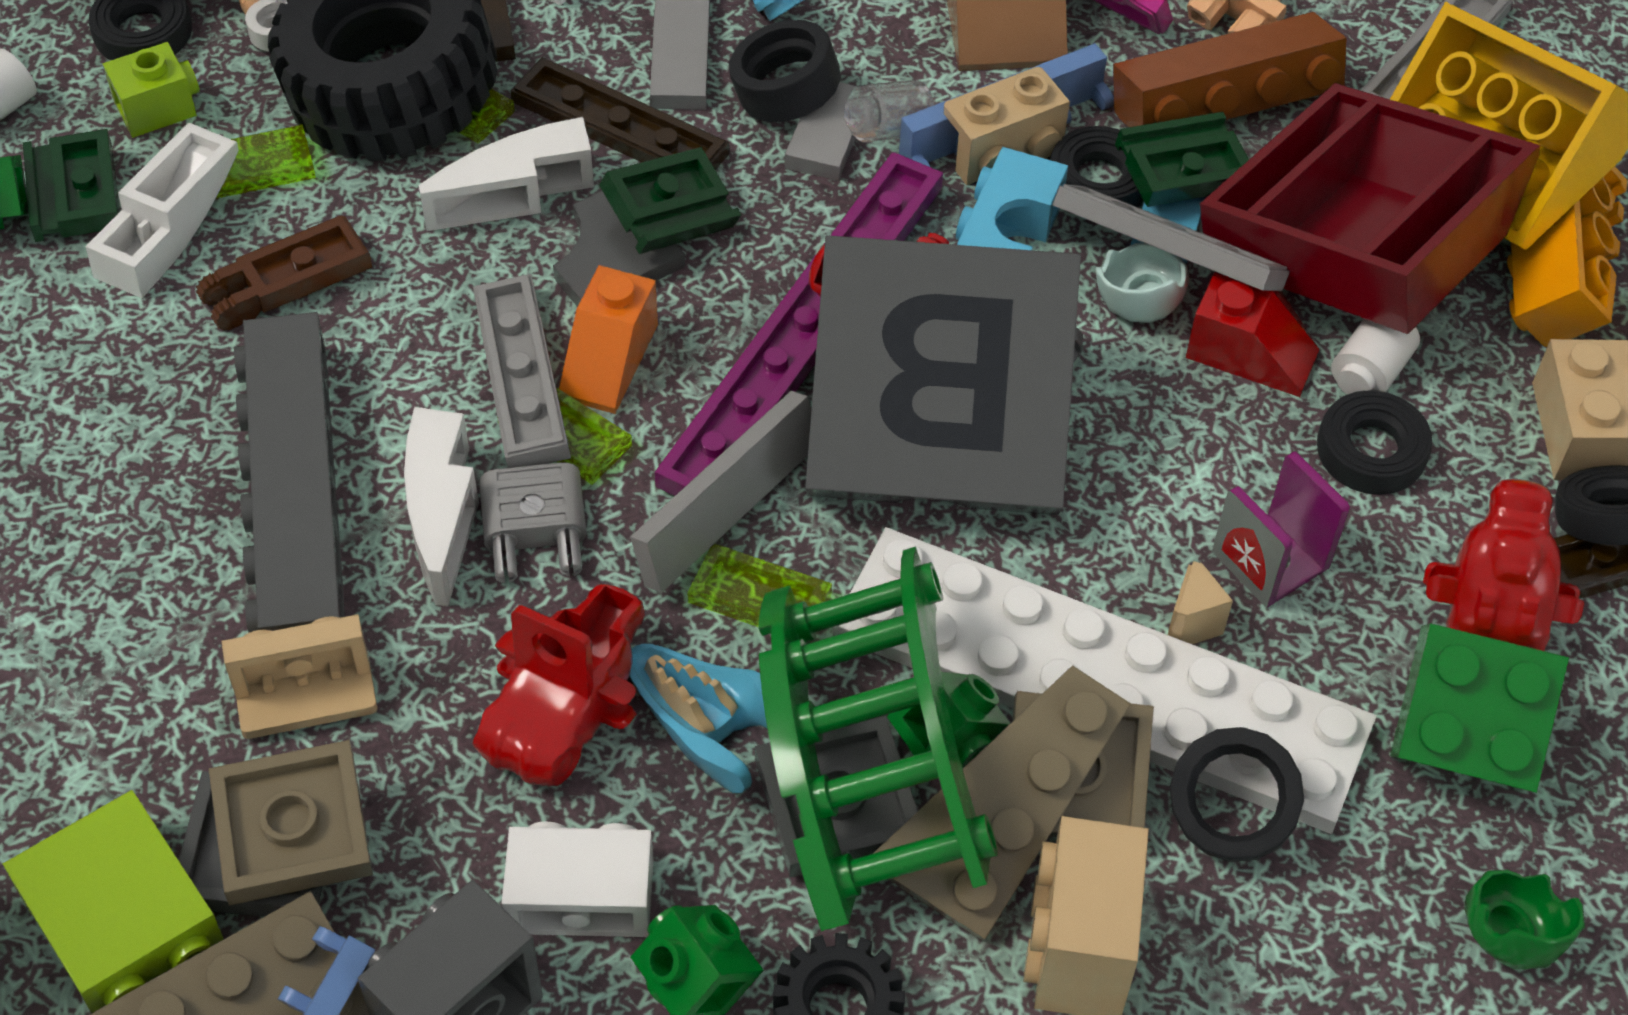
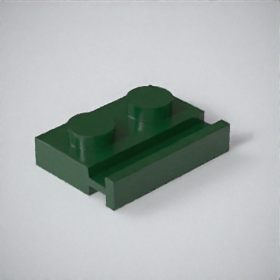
[1115,112,1249,207]
[22,129,120,242]
[599,147,742,254]

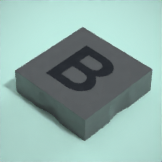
[805,235,1081,515]

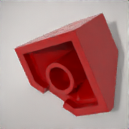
[1185,271,1319,397]

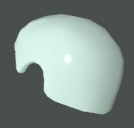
[1095,243,1189,323]

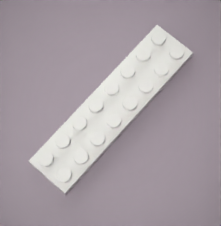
[832,527,1377,834]

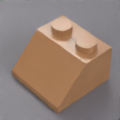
[947,0,1068,71]

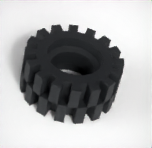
[773,933,905,1015]

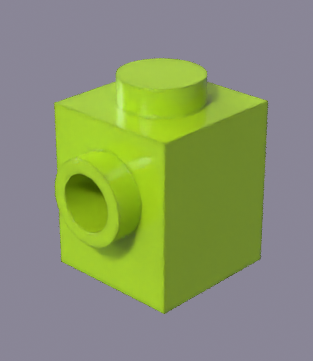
[102,42,200,138]

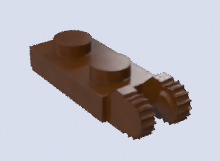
[196,215,373,331]

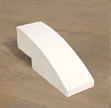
[419,117,594,231]
[85,123,239,298]
[404,407,479,606]

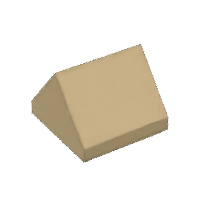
[1168,561,1233,644]

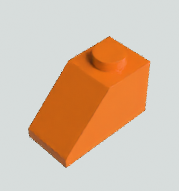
[558,265,658,414]

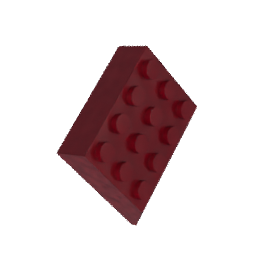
[1200,83,1540,334]

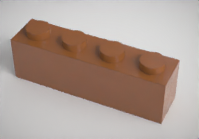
[1113,12,1347,127]

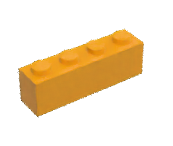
[1507,166,1628,347]

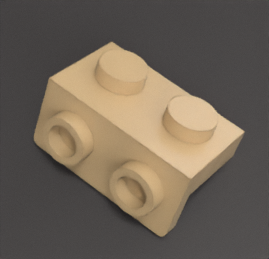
[943,67,1070,185]
[222,614,378,739]

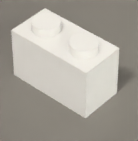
[501,821,653,937]

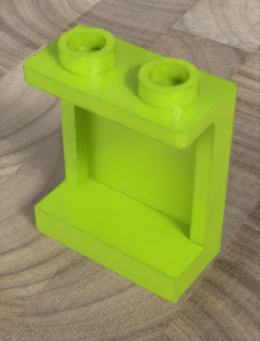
[2,790,224,1014]

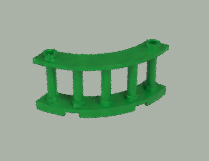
[758,546,998,932]

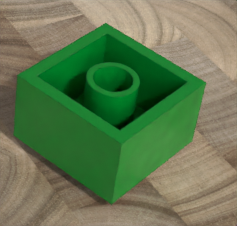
[1390,623,1569,793]

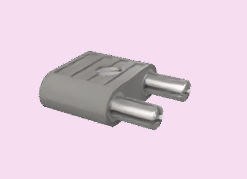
[479,463,587,583]

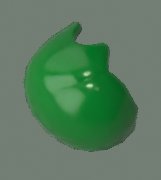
[1464,869,1585,970]

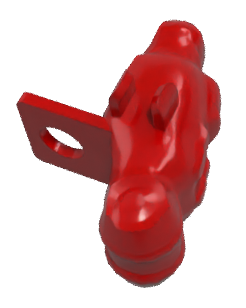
[1423,479,1584,651]
[473,584,645,786]

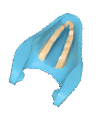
[629,644,767,793]

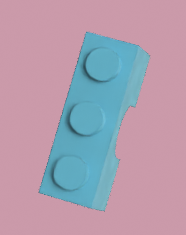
[955,146,1068,250]

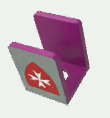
[1212,451,1350,608]

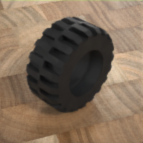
[268,0,498,161]

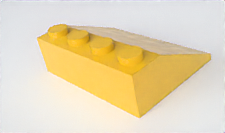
[1390,2,1628,250]

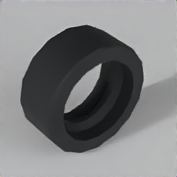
[729,20,841,122]
[1170,727,1304,862]

